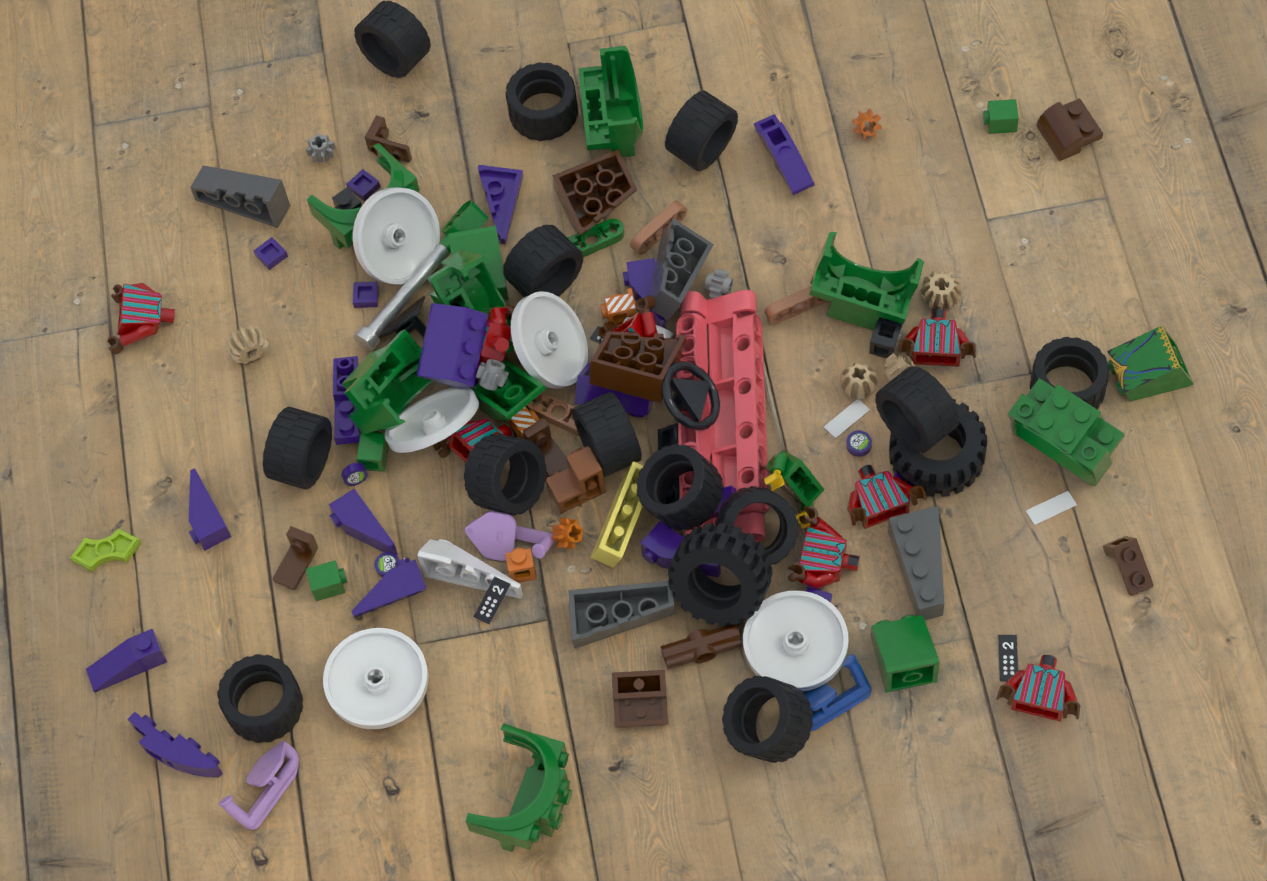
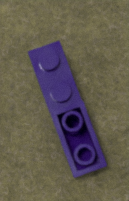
[754,114,815,195]
[333,356,361,445]
[128,712,223,778]

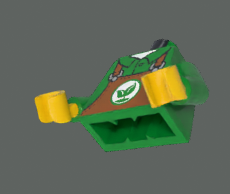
[764,450,825,529]

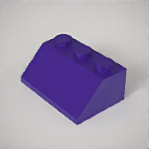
[416,303,488,389]
[575,362,654,417]

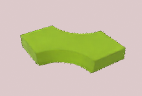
[70,529,141,572]

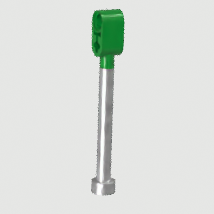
[354,200,488,352]

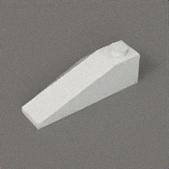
[417,539,523,599]

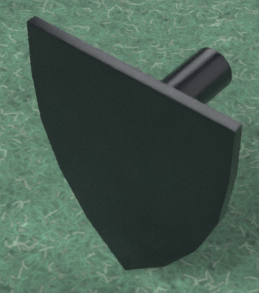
[379,296,426,338]

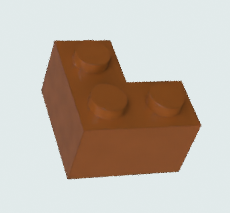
[546,446,606,514]

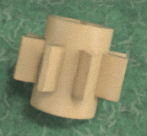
[884,353,914,381]

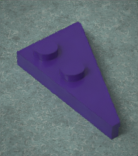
[478,165,523,244]

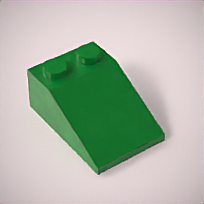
[472,359,546,421]

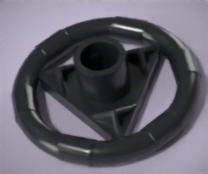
[661,361,720,431]

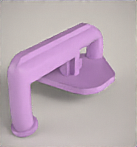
[465,511,554,561]
[218,740,299,830]

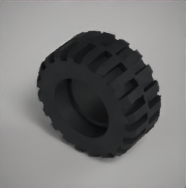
[889,399,987,497]
[667,523,773,626]

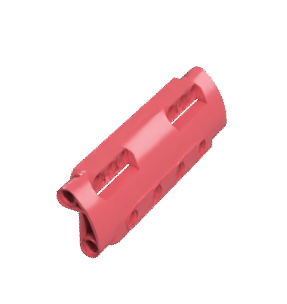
[676,290,769,543]

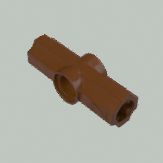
[661,624,742,669]

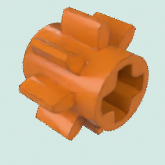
[852,109,882,139]
[552,518,583,549]

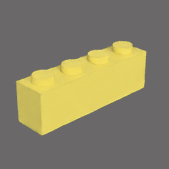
[590,461,643,568]

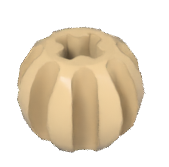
[840,362,878,399]

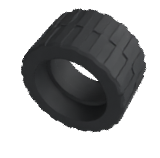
[354,1,431,78]
[505,62,578,141]
[665,91,738,171]
[503,225,584,297]
[1030,337,1109,410]
[875,366,959,453]
[572,392,642,477]
[262,407,332,490]
[464,434,547,515]
[636,444,723,531]
[716,486,799,565]
[217,654,303,743]
[722,676,813,763]

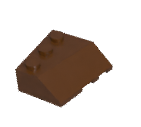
[552,150,637,237]
[589,331,686,403]

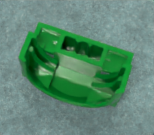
[578,46,643,157]
[307,143,420,250]
[809,232,924,330]
[427,249,514,353]
[342,330,433,435]
[1008,378,1125,486]
[466,723,572,852]

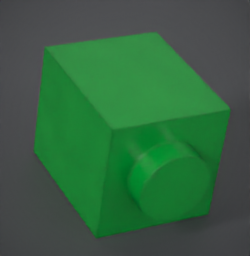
[983,99,1019,134]
[357,431,389,472]
[306,560,348,601]

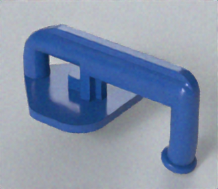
[802,654,872,731]

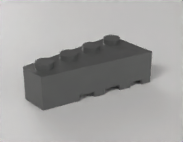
[190,165,290,228]
[650,218,714,321]
[888,506,945,620]
[568,581,676,649]

